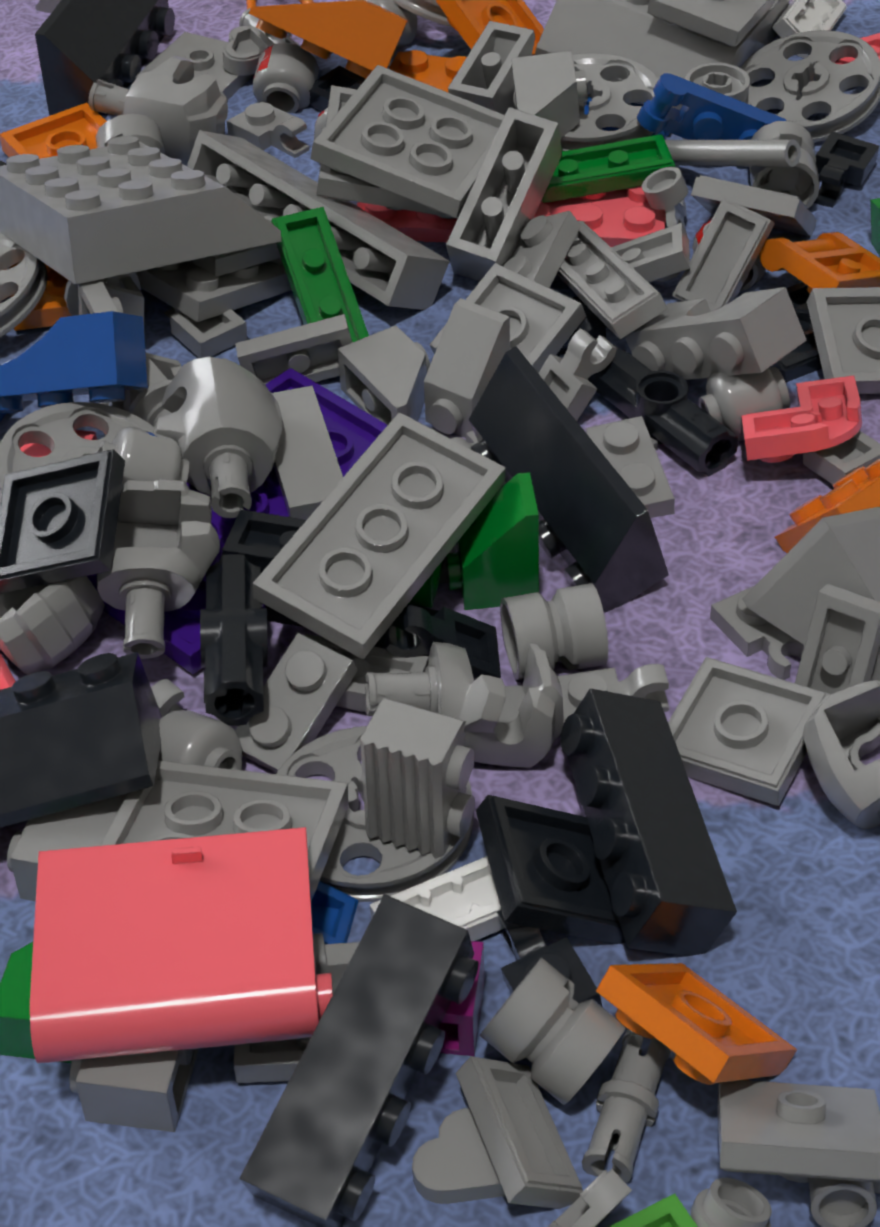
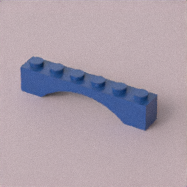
[0,311,148,413]

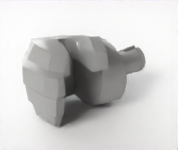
[88,56,228,166]
[153,357,283,518]
[96,479,220,659]
[0,576,105,674]
[365,642,564,768]
[803,680,880,829]

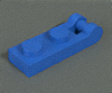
[637,73,786,140]

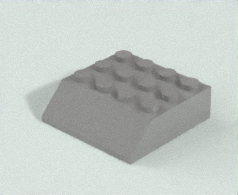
[535,0,790,110]
[0,136,282,285]

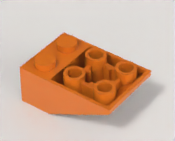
[249,0,409,78]

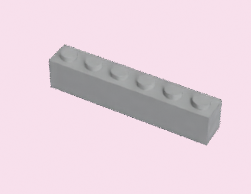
[187,130,450,310]

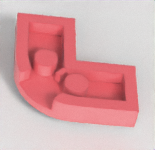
[741,375,862,463]

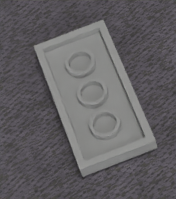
[253,412,506,659]

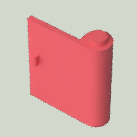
[30,827,333,1064]

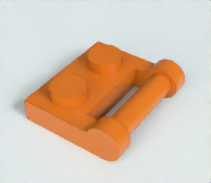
[759,232,880,294]

